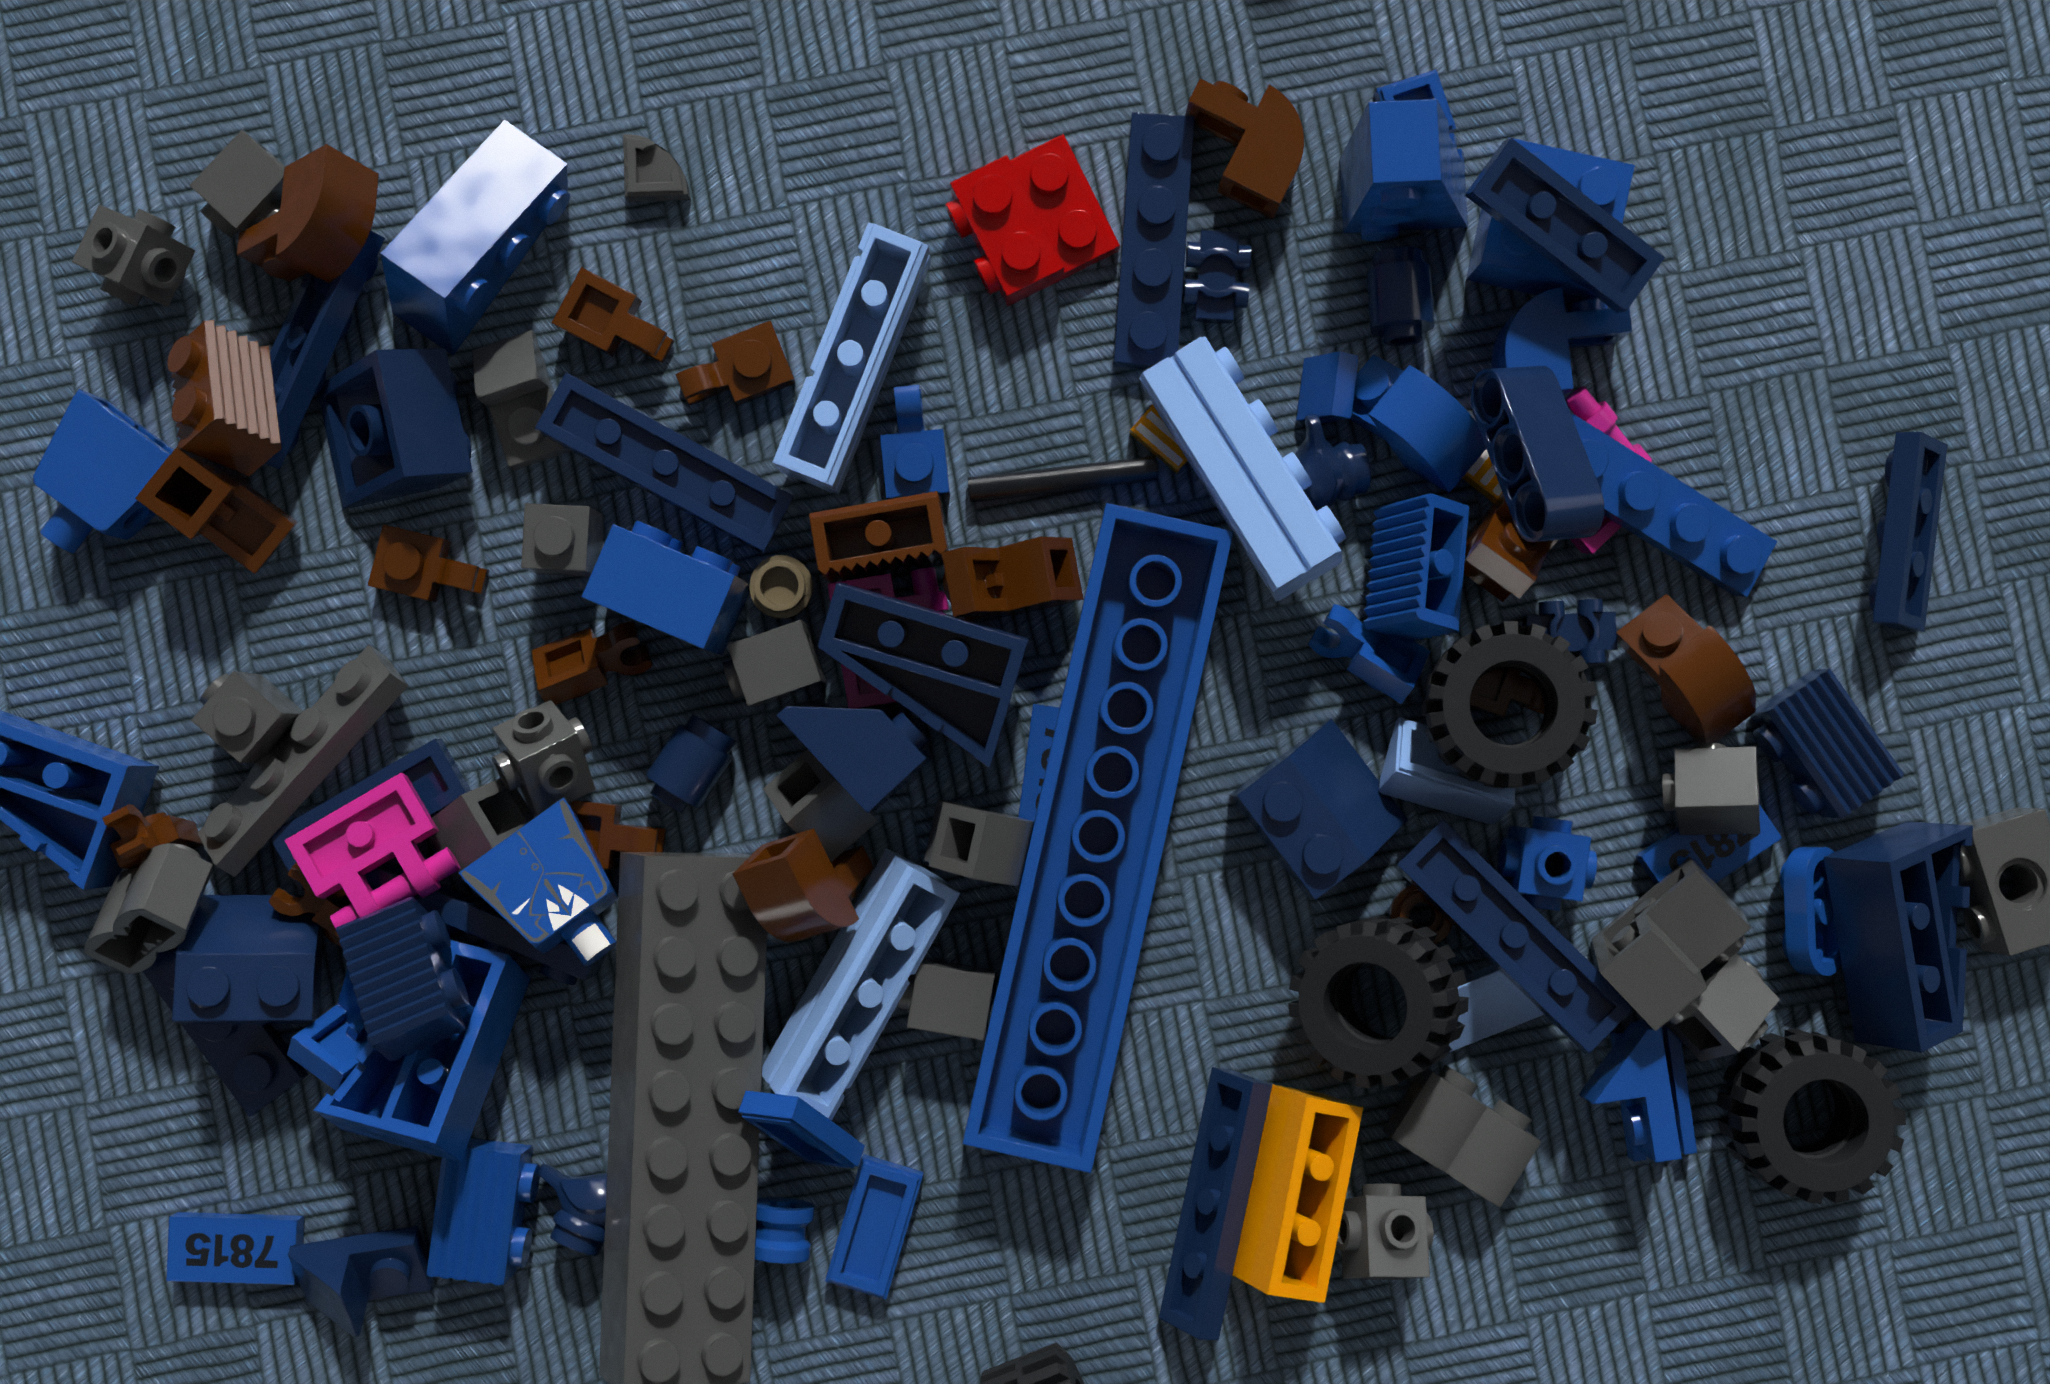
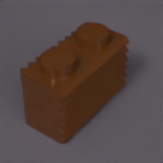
[167,320,282,476]
[809,491,949,583]

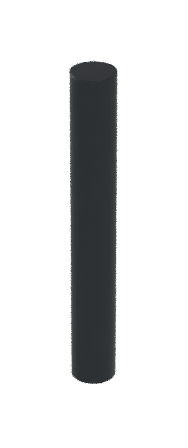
[967,456,1158,503]

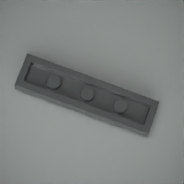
[197,644,408,877]

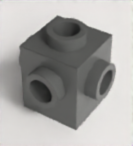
[72,205,195,307]
[492,700,596,817]
[1336,1184,1434,1280]

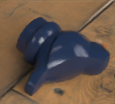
[1295,414,1371,511]
[538,1163,607,1256]

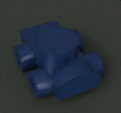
[1183,230,1251,324]
[1522,599,1618,664]

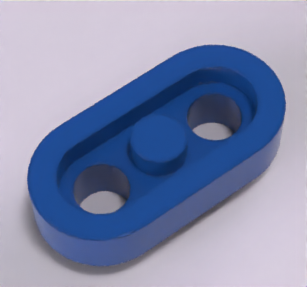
[1780,847,1842,976]

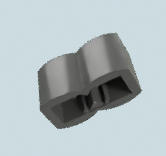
[84,843,213,974]
[1383,1064,1541,1207]

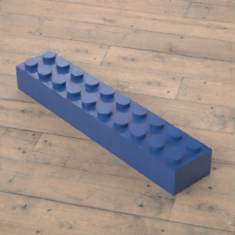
[962,503,1234,1173]

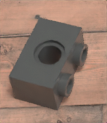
[1959,807,2050,956]

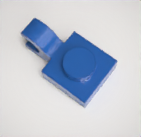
[880,385,950,500]
[1308,604,1431,704]

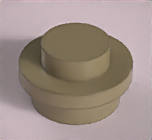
[749,555,814,619]

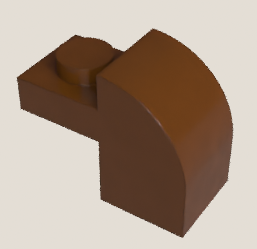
[1185,78,1304,220]
[237,144,379,283]
[135,447,298,574]
[1464,493,1558,602]
[942,536,1084,621]
[1616,594,1756,744]
[732,828,874,942]

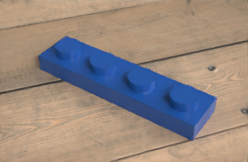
[1572,415,1777,597]

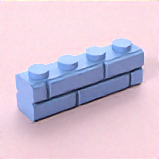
[772,222,931,495]
[1139,336,1347,601]
[762,848,960,1121]

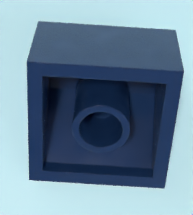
[318,348,473,509]
[777,706,932,813]
[1230,718,1408,900]
[172,895,323,1025]

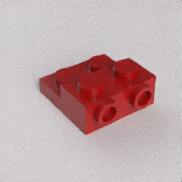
[945,134,1120,307]

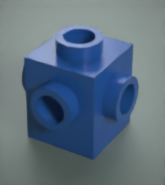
[1497,816,1597,911]

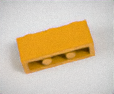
[1232,1084,1363,1303]

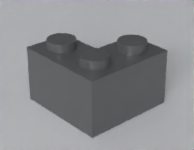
[1592,856,1751,1031]

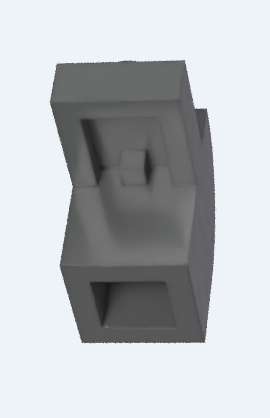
[924,799,1034,886]

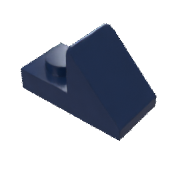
[288,1226,434,1337]

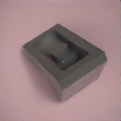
[472,330,571,470]

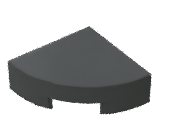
[623,134,691,202]

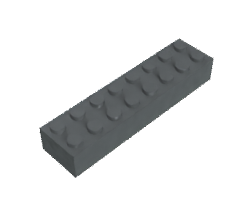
[599,852,767,1384]

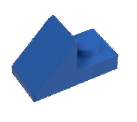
[1579,1020,1682,1163]

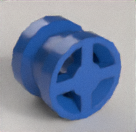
[755,1197,815,1264]

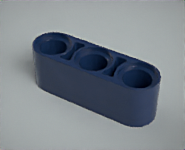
[1471,366,1604,542]

